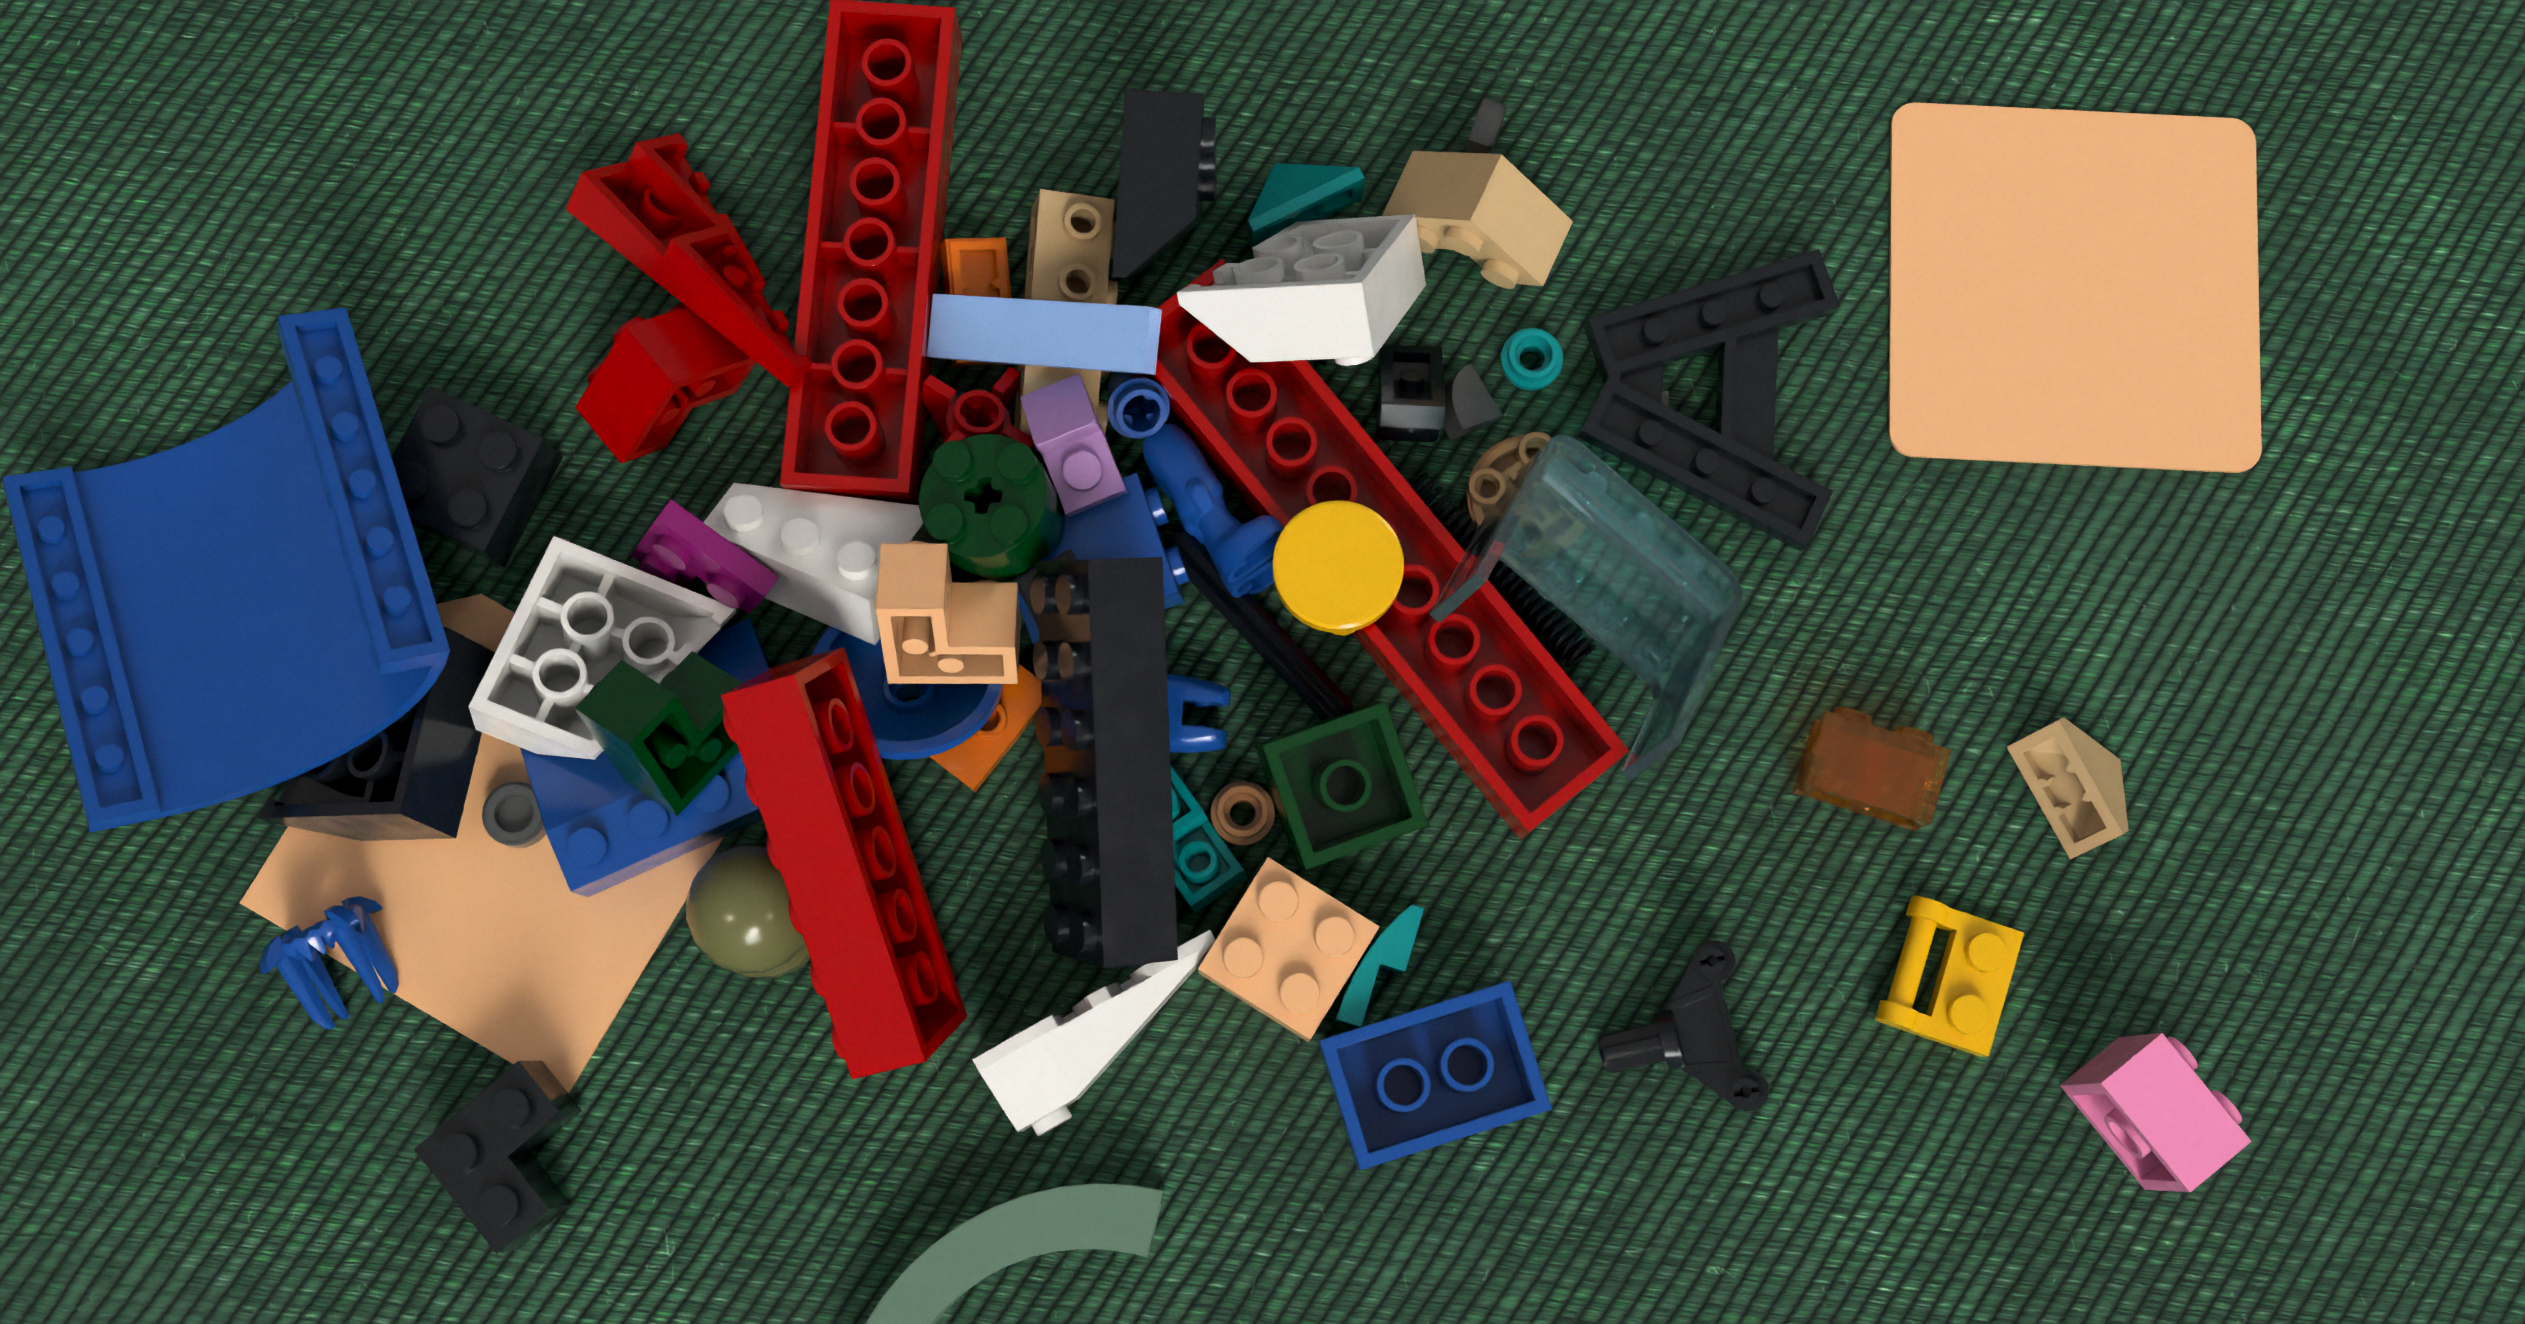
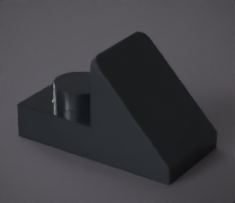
[1376,345,1446,442]

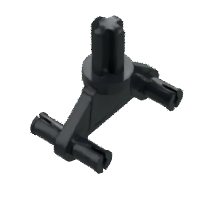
[1599,941,1769,1111]

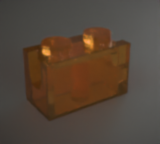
[1792,707,1951,831]

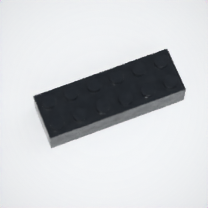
[1030,557,1178,968]

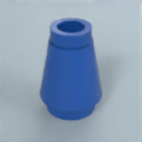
[1107,372,1170,439]

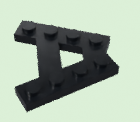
[1577,249,1840,551]

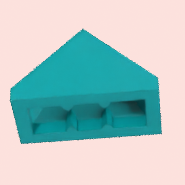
[1248,163,1365,251]

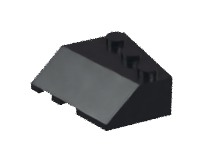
[1112,89,1217,278]
[258,627,495,841]

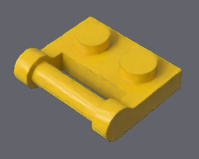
[1875,896,2024,1057]

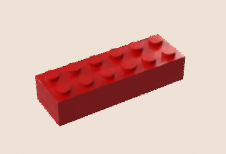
[721,647,967,1079]

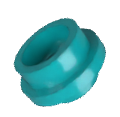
[1500,328,1563,390]

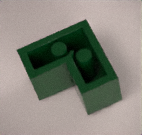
[574,651,742,816]

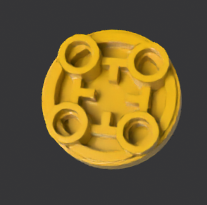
[1272,500,1404,636]

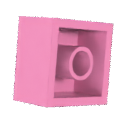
[2060,1033,2252,1192]

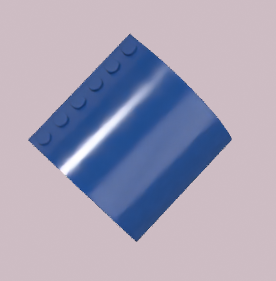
[3,307,450,833]

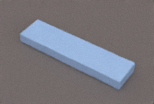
[927,294,1162,375]

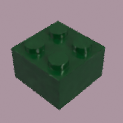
[1254,701,1429,870]

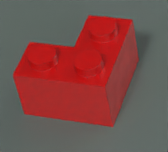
[575,303,757,464]

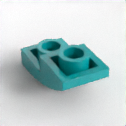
[1170,765,1247,914]

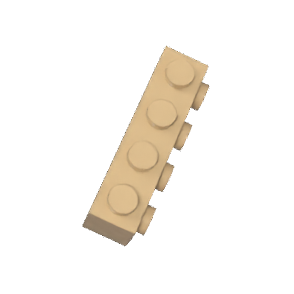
[1013,189,1118,451]

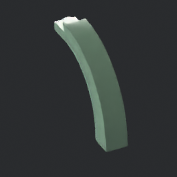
[865,1182,1165,1324]

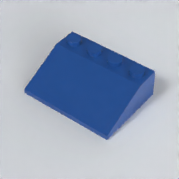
[520,618,772,897]

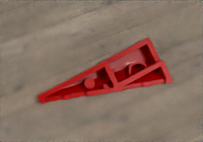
[565,133,812,387]

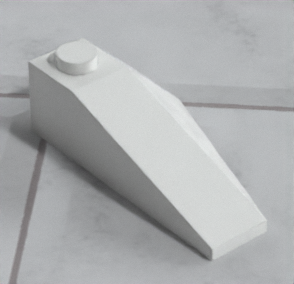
[972,930,1215,1136]

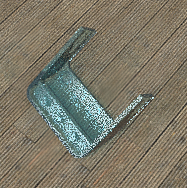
[1430,435,1742,781]

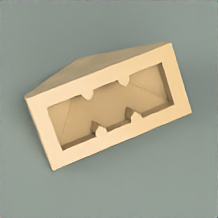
[2007,717,2129,859]

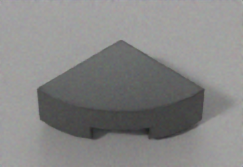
[1444,363,1503,441]

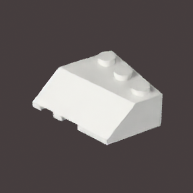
[1177,214,1426,366]
[469,536,736,760]

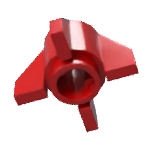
[922,367,1035,453]

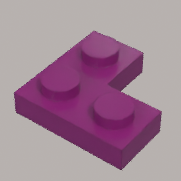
[630,499,779,614]

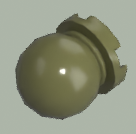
[686,843,810,978]

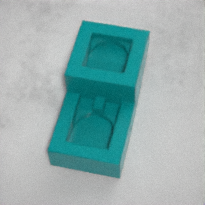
[1334,905,1424,1029]

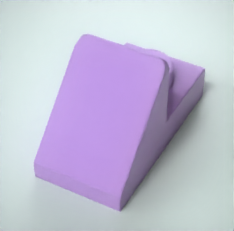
[1020,373,1128,517]

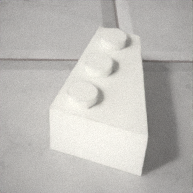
[703,483,937,645]

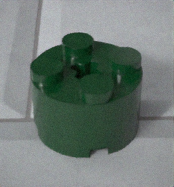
[919,434,1064,583]

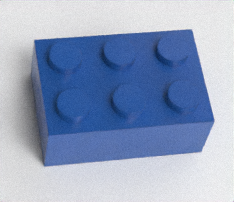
[1318,981,1552,1170]

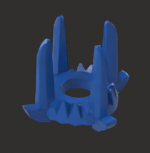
[260,896,399,1030]

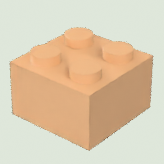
[1198,857,1380,1042]

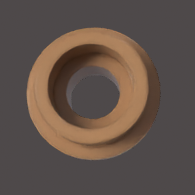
[1211,781,1275,846]

